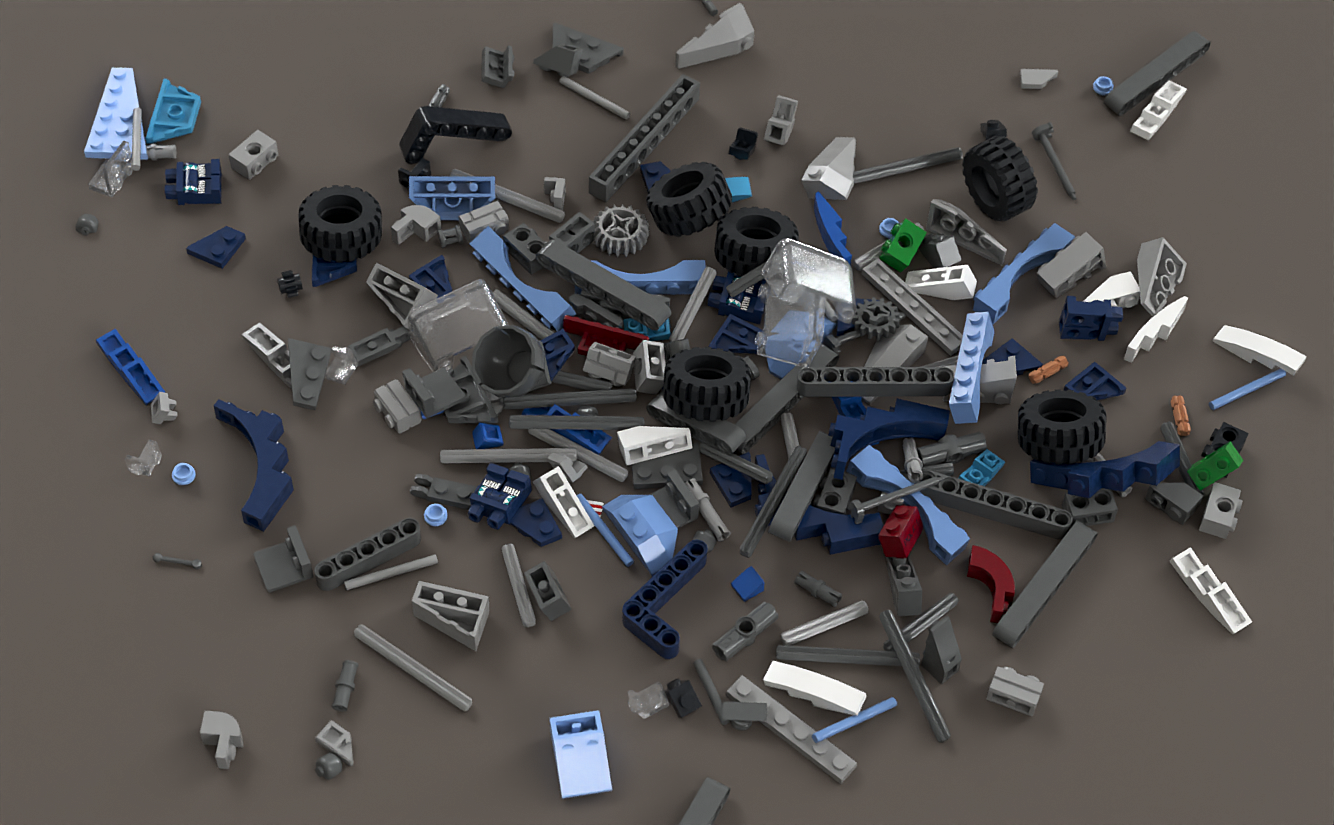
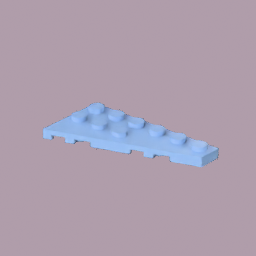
[84,68,148,160]

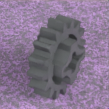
[852,297,900,340]

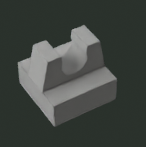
[151,392,178,424]

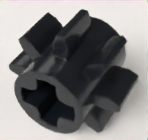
[277,270,303,298]

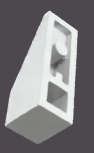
[905,265,977,300]
[617,426,692,465]
[533,466,594,538]

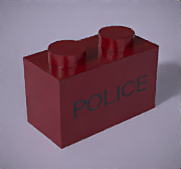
[878,505,924,558]

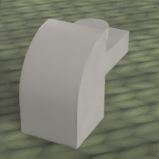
[764,95,798,145]
[391,205,441,245]
[200,711,243,769]

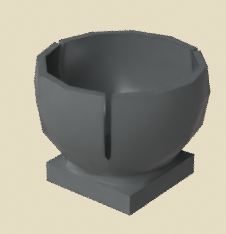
[472,325,551,398]

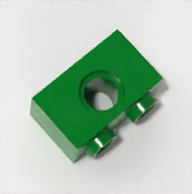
[879,218,927,273]
[1187,441,1244,491]

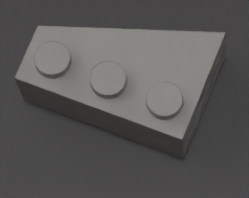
[1037,232,1106,298]
[366,263,438,334]
[942,356,1017,404]
[412,581,490,651]

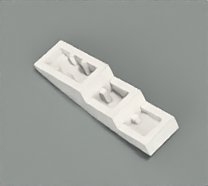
[1130,80,1187,140]
[1124,296,1188,363]
[1213,325,1307,376]
[1170,547,1252,635]
[763,661,867,716]

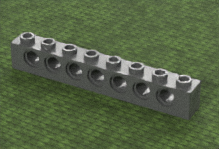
[589,74,700,202]

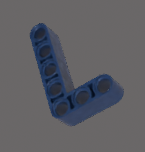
[622,539,708,659]

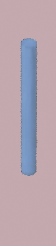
[1209,368,1286,410]
[576,493,634,567]
[812,697,897,743]

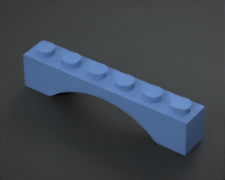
[973,223,1075,324]
[470,226,576,331]
[575,260,706,295]
[949,312,995,424]
[846,445,970,565]

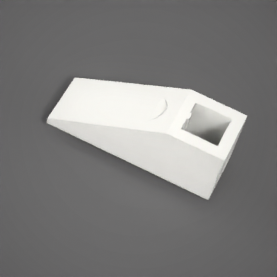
[1083,271,1140,308]

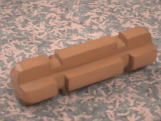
[1028,356,1069,384]
[1171,395,1191,436]

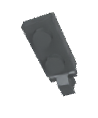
[348,326,410,367]

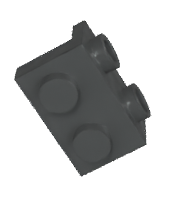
[482,45,514,88]

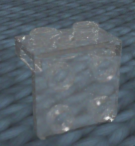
[89,141,133,197]

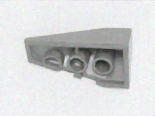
[676,3,754,69]
[801,137,856,200]
[926,199,1007,266]
[1137,237,1187,317]
[861,324,928,405]

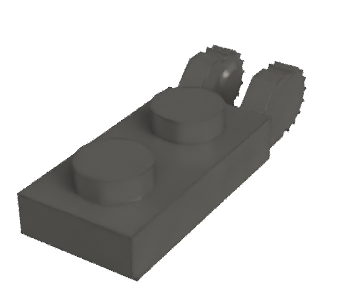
[569,293,623,329]
[410,474,478,510]

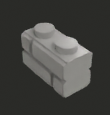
[459,201,509,244]
[583,342,636,386]
[373,379,422,434]
[986,666,1044,717]

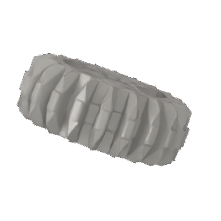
[592,204,649,258]

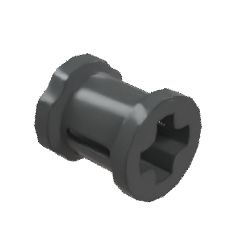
[437,225,463,248]

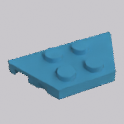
[146,79,201,144]

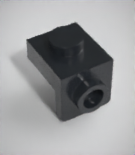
[980,120,1007,141]
[728,127,758,160]
[398,158,431,188]
[662,678,702,718]

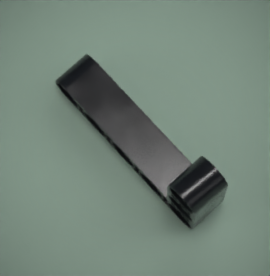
[399,106,512,164]

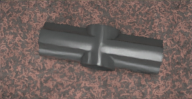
[917,431,987,467]
[712,602,778,662]

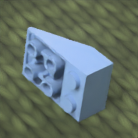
[550,710,612,799]

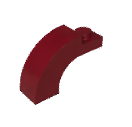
[967,545,1015,623]

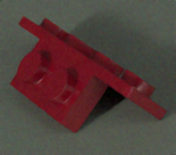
[563,315,649,356]

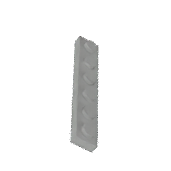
[862,258,963,356]
[726,675,857,784]

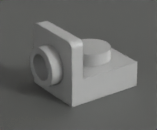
[544,177,566,211]
[547,452,588,483]

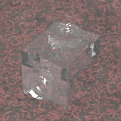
[325,346,359,385]
[125,440,162,476]
[627,682,670,719]

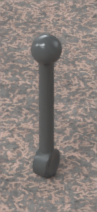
[153,553,202,570]

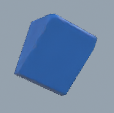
[472,423,504,449]
[731,566,764,602]

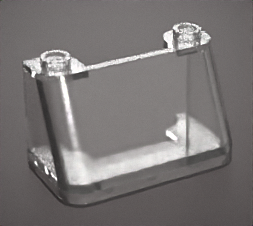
[761,238,856,324]
[755,278,826,368]
[408,279,509,372]

